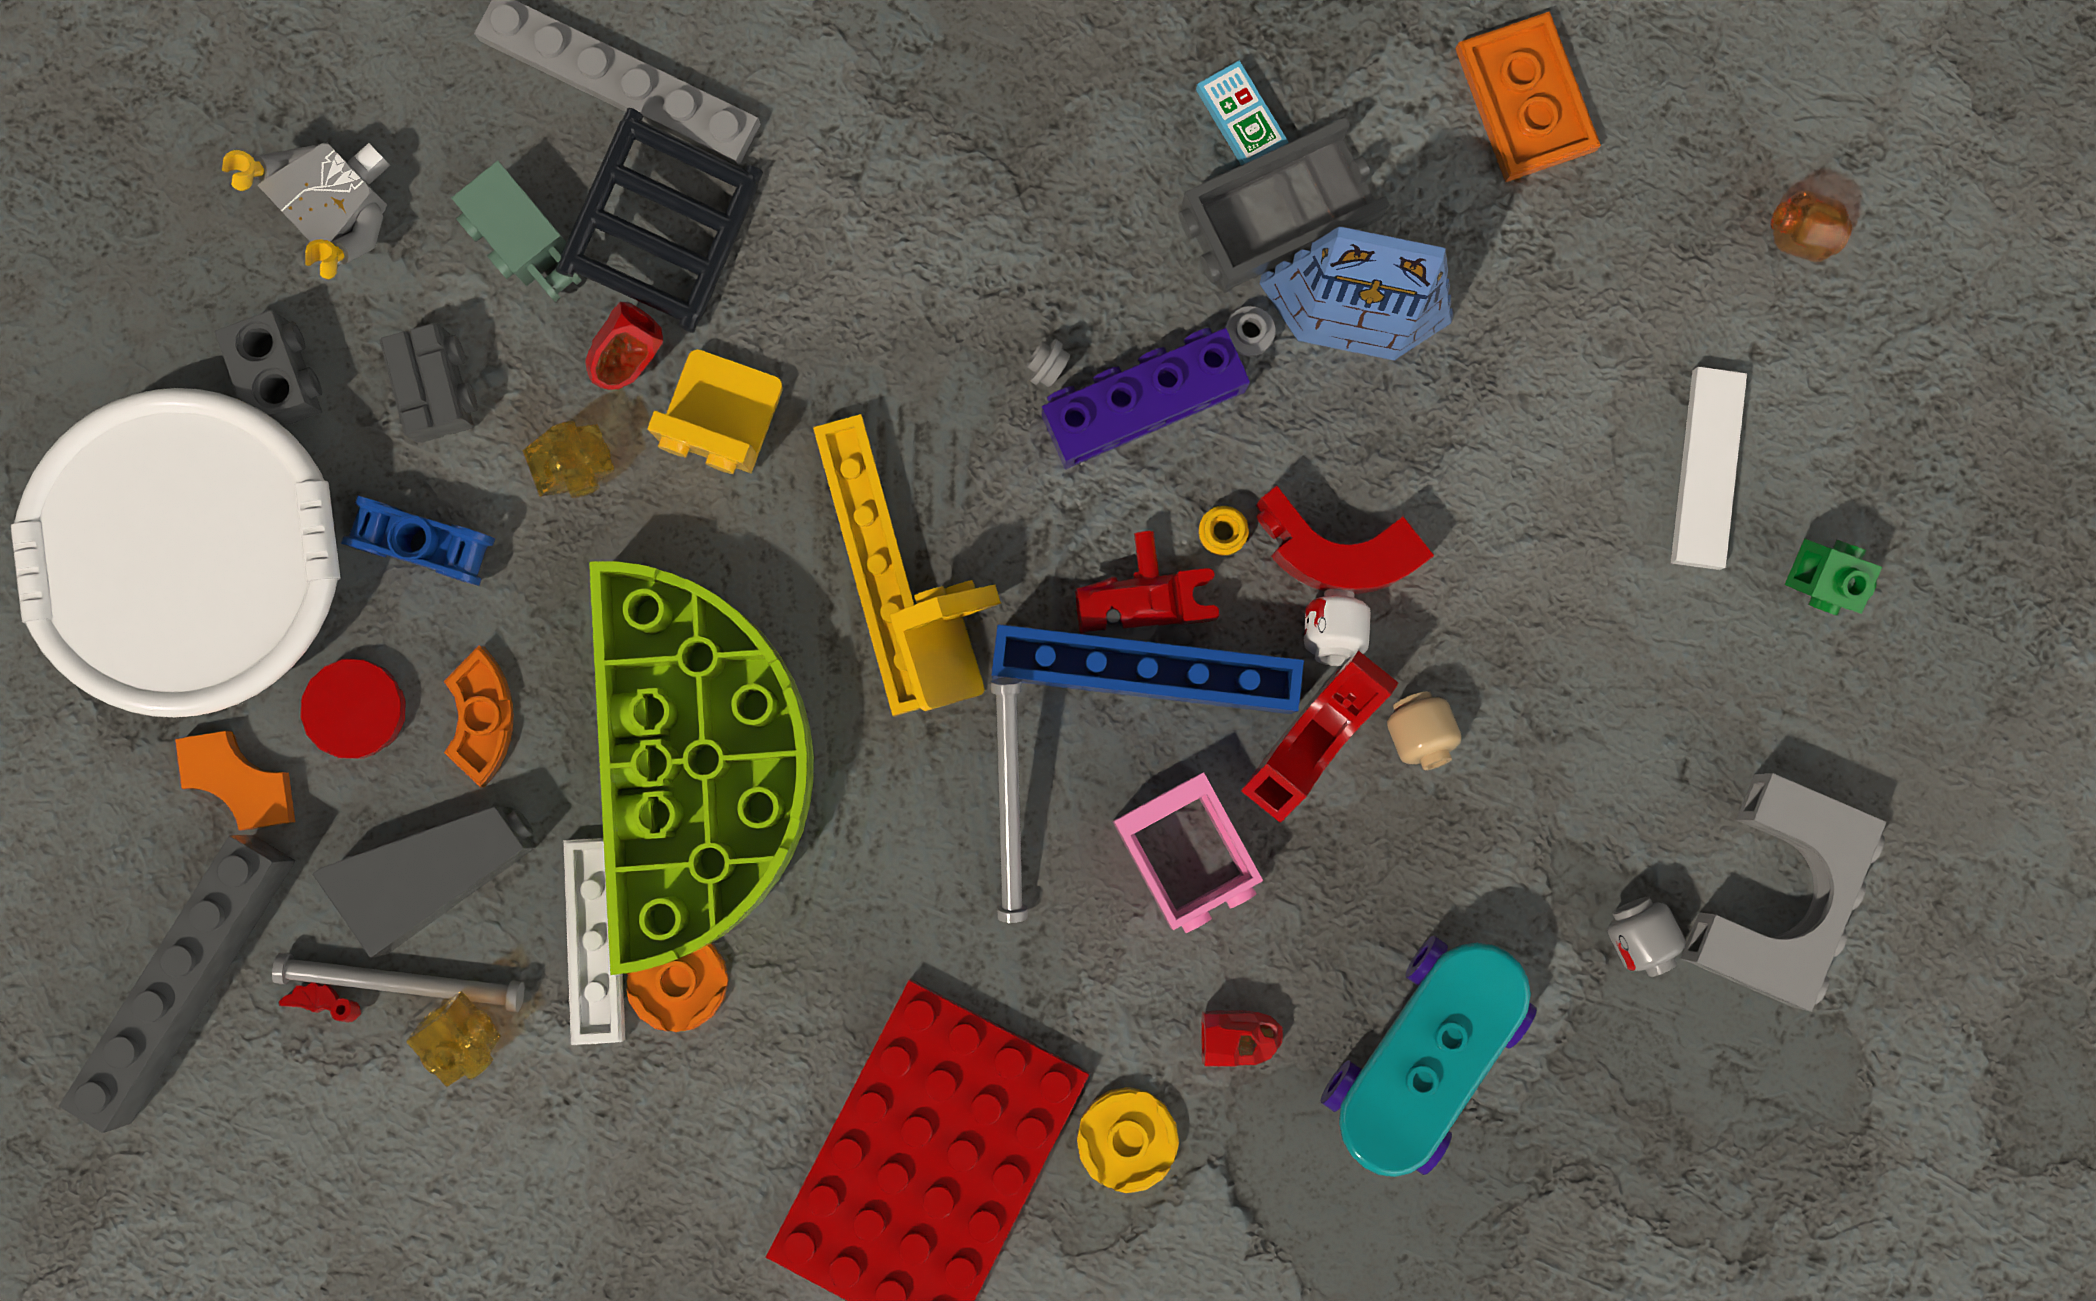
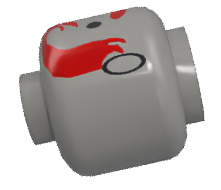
[1607,897,1686,977]

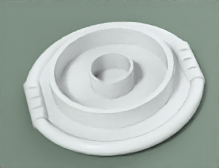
[11,388,341,718]

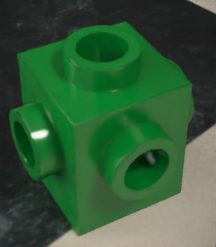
[1784,538,1882,616]

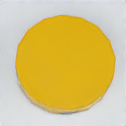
[1077,1087,1179,1193]

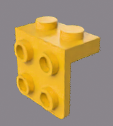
[647,349,783,474]
[890,580,1001,711]

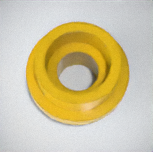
[1198,506,1249,556]

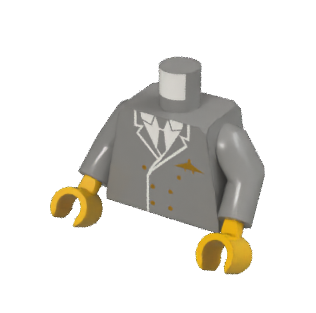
[222,142,391,279]

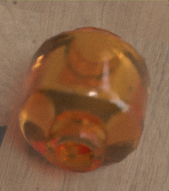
[1771,190,1852,262]

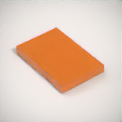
[1455,11,1601,183]

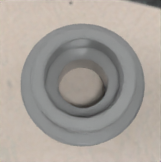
[1226,306,1275,356]
[1026,339,1070,388]

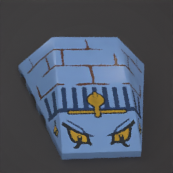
[1260,226,1453,360]

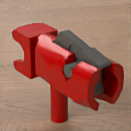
[1075,531,1219,642]

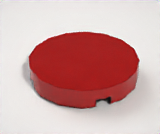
[300,659,406,759]

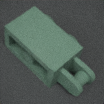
[451,160,582,302]

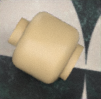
[1387,691,1461,770]

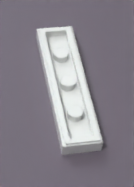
[1671,367,1747,570]
[563,838,626,1045]

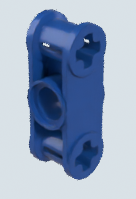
[341,496,495,586]

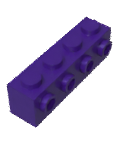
[1042,328,1250,470]

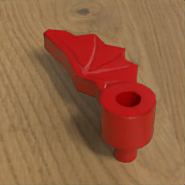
[279,982,361,1023]

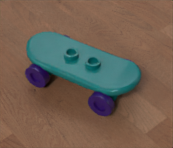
[1320,935,1537,1177]

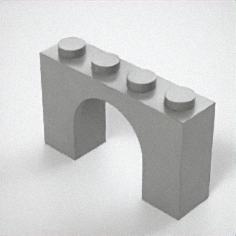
[1680,773,1887,1012]

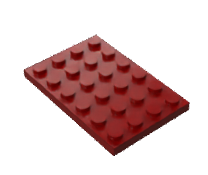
[765,979,1089,1301]

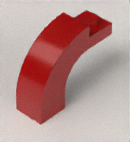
[1256,486,1434,594]
[1241,650,1399,823]

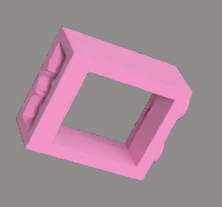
[1112,772,1263,933]

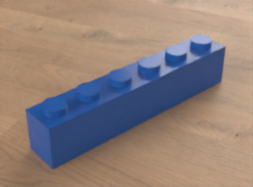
[991,624,1304,714]

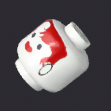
[1304,589,1371,666]

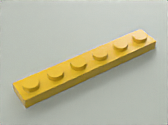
[813,414,921,717]

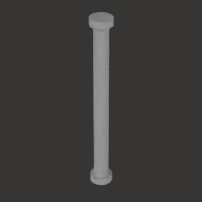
[991,678,1028,923]
[272,953,525,1012]

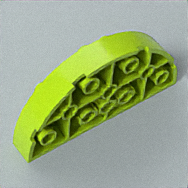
[589,561,814,975]

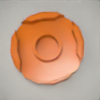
[626,943,729,1032]

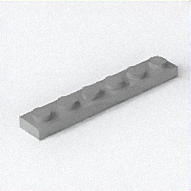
[474,0,761,167]

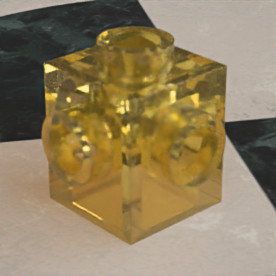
[522,421,615,498]
[406,991,501,1087]

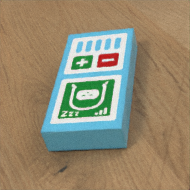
[1196,60,1289,165]

